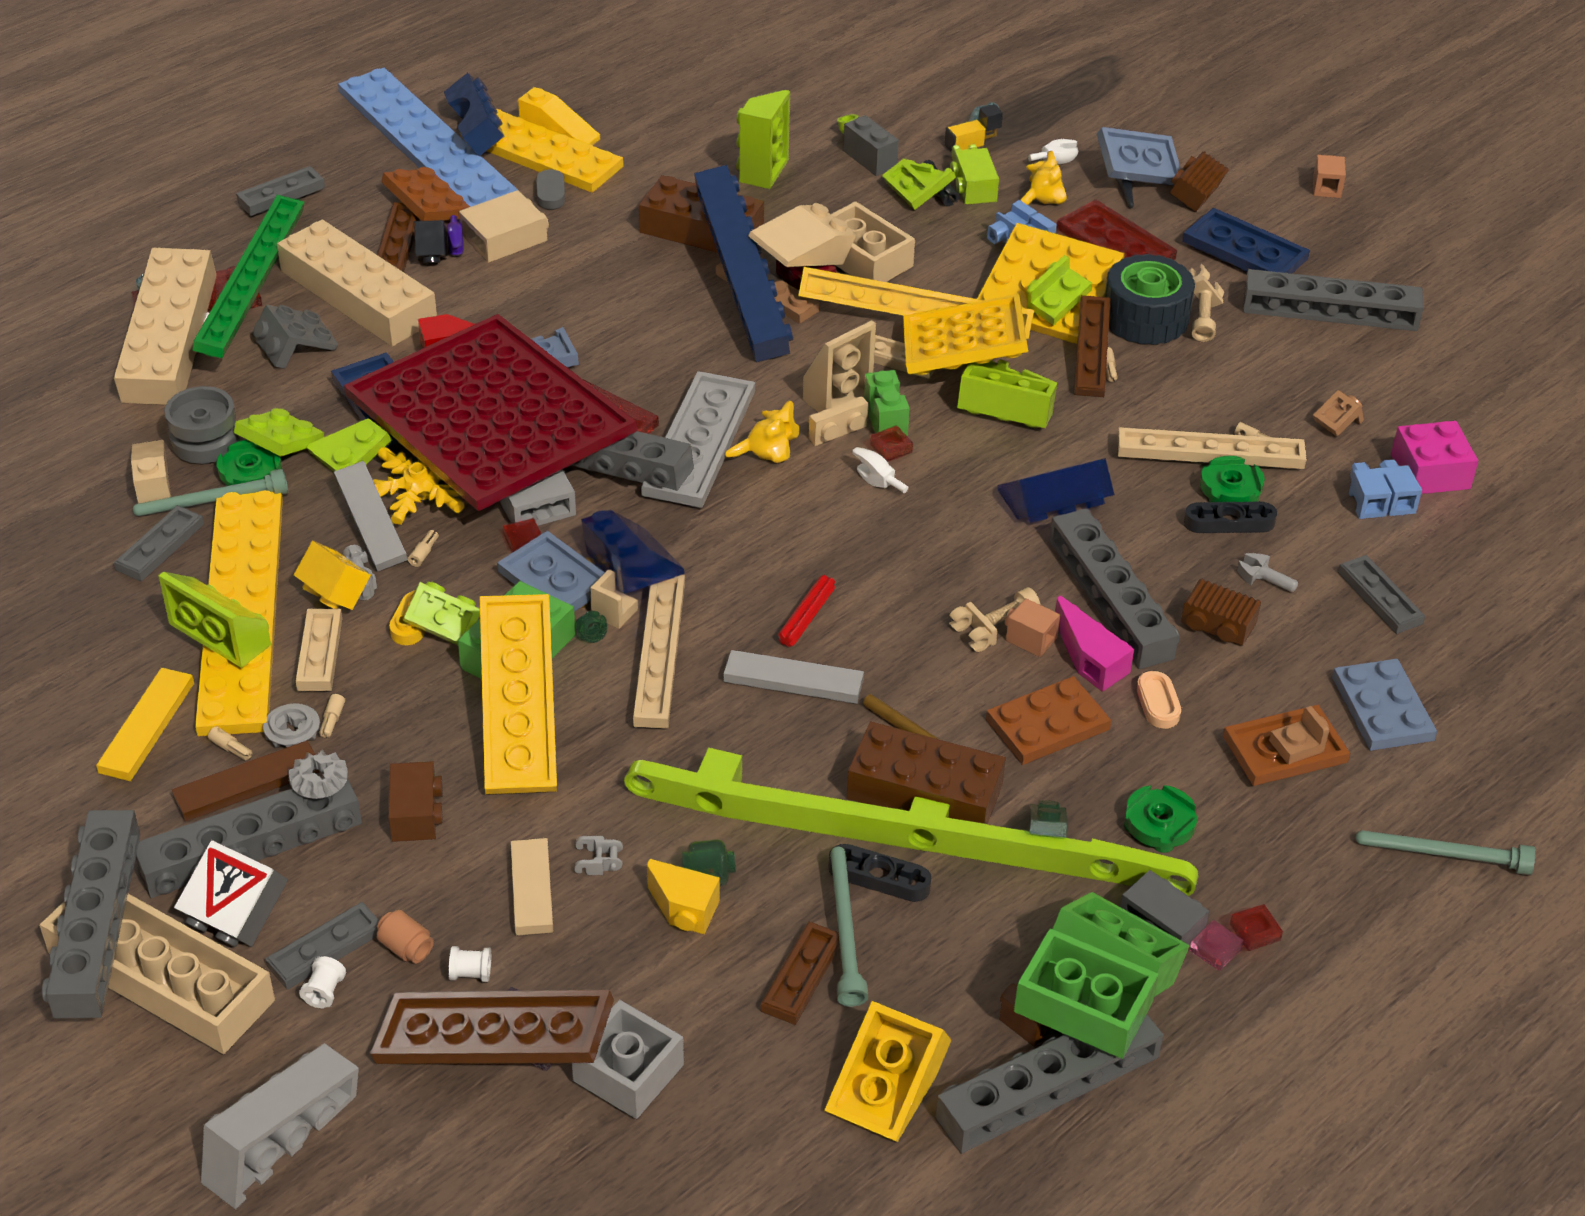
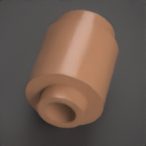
[377,910,434,964]

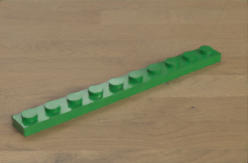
[193,194,304,358]

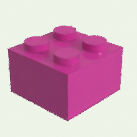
[1391,421,1479,494]

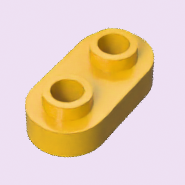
[389,590,426,645]

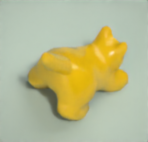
[1021,150,1067,205]
[725,401,799,463]

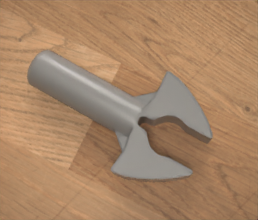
[1237,553,1298,592]

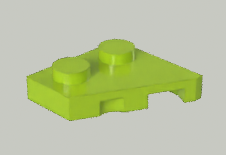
[882,159,956,210]
[306,418,392,472]

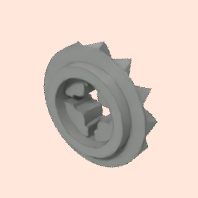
[263,703,320,748]
[289,750,348,799]

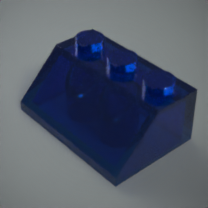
[997,458,1115,523]
[581,510,685,594]

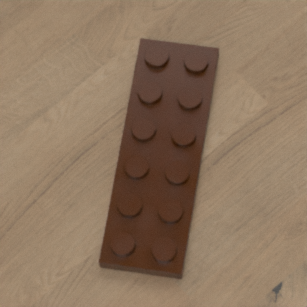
[370,990,614,1064]

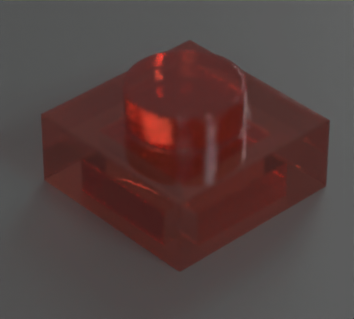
[870,426,913,462]
[503,518,541,553]
[1230,904,1283,951]

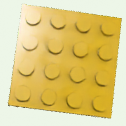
[977,223,1124,344]
[903,294,1028,375]

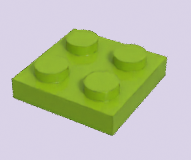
[234,408,324,456]

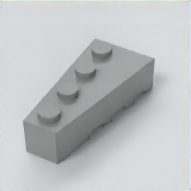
[201,1043,359,1209]

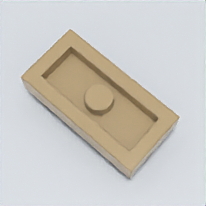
[809,396,868,446]

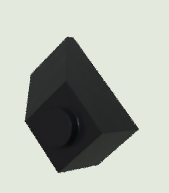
[414,220,447,264]

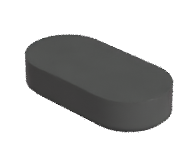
[536,169,565,210]

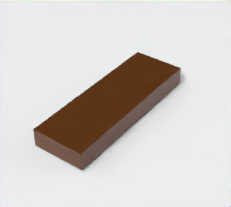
[761,921,840,1025]

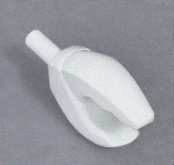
[1028,139,1078,164]
[852,447,908,493]

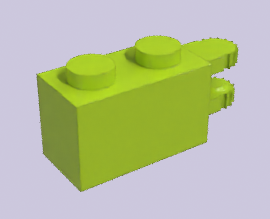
[950,144,999,204]

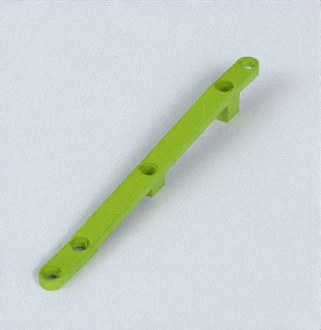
[624,747,1198,896]

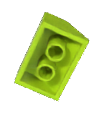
[736,90,790,189]
[158,572,271,668]

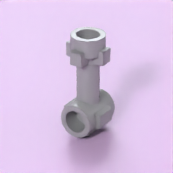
[343,545,377,600]

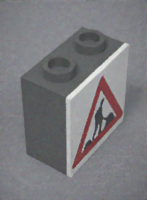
[174,840,288,947]

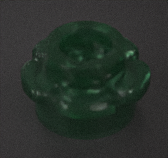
[575,610,607,643]

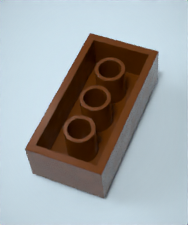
[639,175,764,253]
[847,721,1006,824]

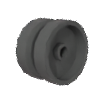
[164,386,240,464]

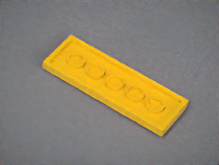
[460,109,623,193]
[480,594,557,794]

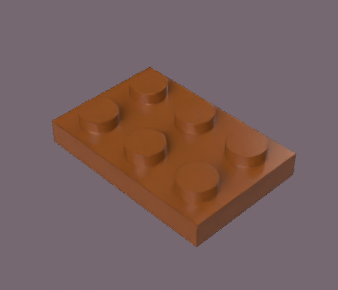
[382,167,470,221]
[986,676,1112,765]
[1223,704,1351,786]

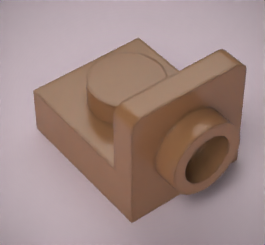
[1313,390,1364,437]
[1269,706,1329,764]

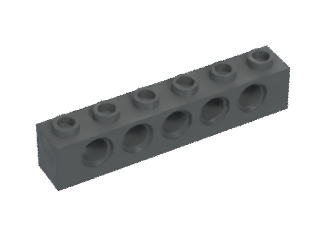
[1243,269,1424,331]
[572,431,694,491]
[1049,508,1180,669]
[135,778,362,898]
[42,810,140,1018]
[936,1015,1163,1154]

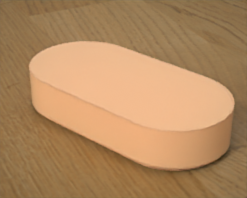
[1137,671,1181,729]

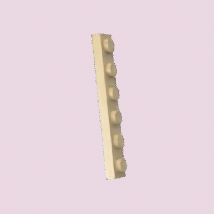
[1118,427,1306,469]
[633,573,685,728]

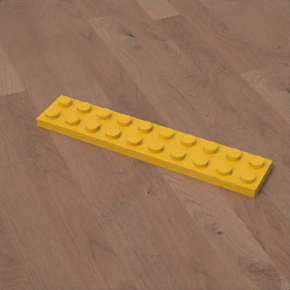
[195,490,283,736]

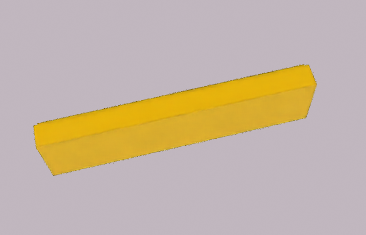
[96,668,194,781]

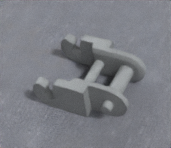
[574,836,623,875]

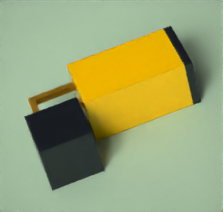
[944,104,1003,152]

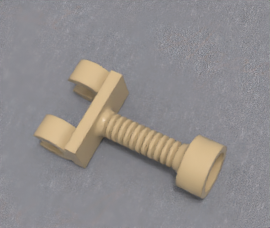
[1189,264,1224,342]
[949,587,1040,652]

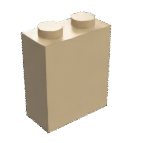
[459,190,549,263]

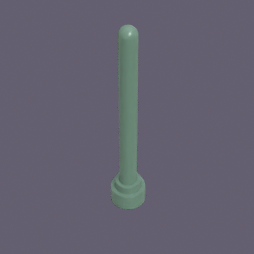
[133,469,289,516]
[1355,830,1535,875]
[831,846,868,1007]

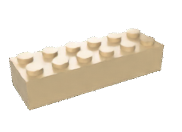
[277,219,437,347]
[114,248,217,405]
[40,894,275,1054]

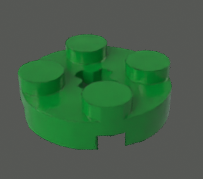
[217,440,282,486]
[1200,456,1265,502]
[1124,785,1198,853]

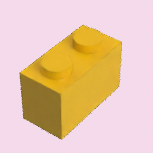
[294,540,371,610]

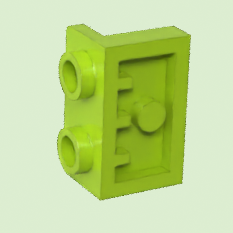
[1026,255,1092,325]
[402,582,480,645]

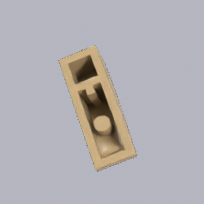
[131,440,171,504]

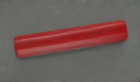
[778,575,835,647]

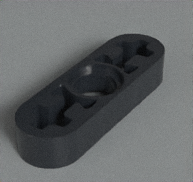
[1184,502,1277,533]
[828,844,931,902]

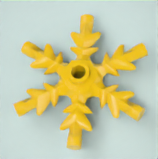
[373,447,464,525]

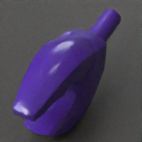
[447,215,464,256]

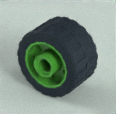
[1104,254,1195,345]

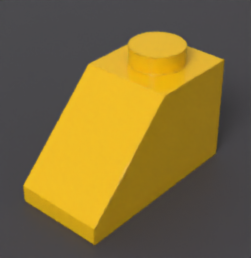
[647,859,720,934]

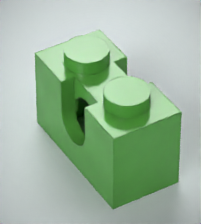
[864,370,910,440]

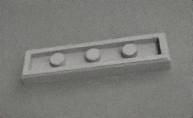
[334,461,408,572]
[724,650,864,704]

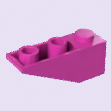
[1055,595,1134,692]

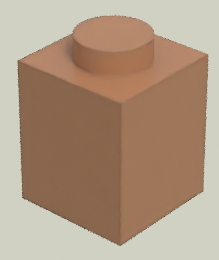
[1313,154,1346,198]
[1005,598,1060,657]

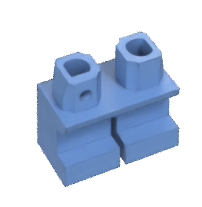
[987,200,1057,244]
[1349,459,1422,519]

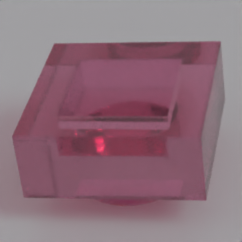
[1189,920,1244,971]

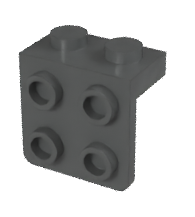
[253,305,338,368]

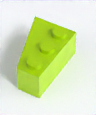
[957,359,1057,428]

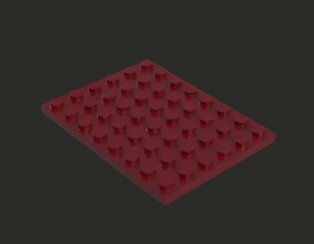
[344,314,637,511]

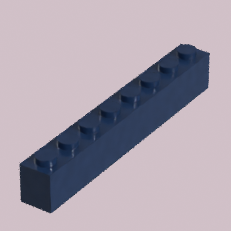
[694,165,793,362]

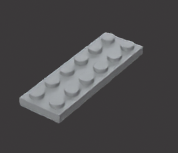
[642,371,756,508]

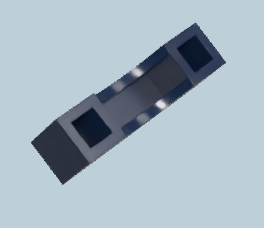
[444,73,504,156]

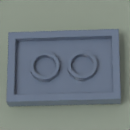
[1097,127,1181,185]
[497,531,604,612]
[1332,659,1437,751]

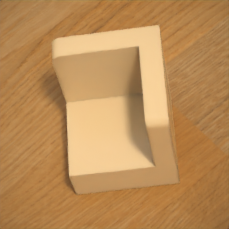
[590,570,638,629]

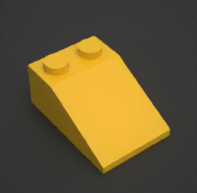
[824,1001,951,1142]

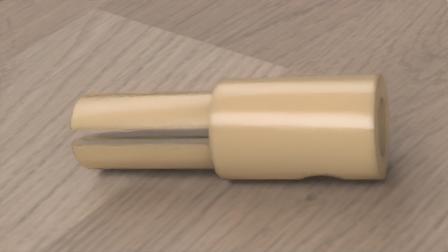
[1106,347,1118,382]
[1234,422,1270,437]
[408,530,439,567]
[319,694,345,738]
[208,726,252,761]

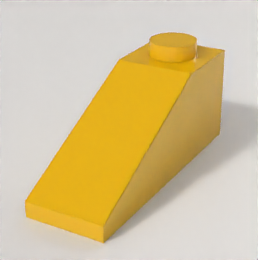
[518,87,600,146]

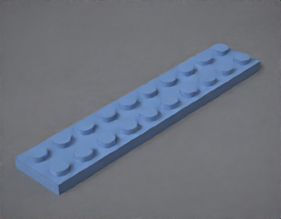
[338,68,520,207]

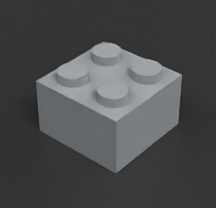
[572,1000,684,1119]

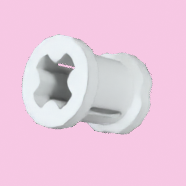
[449,946,492,982]
[299,956,346,1009]

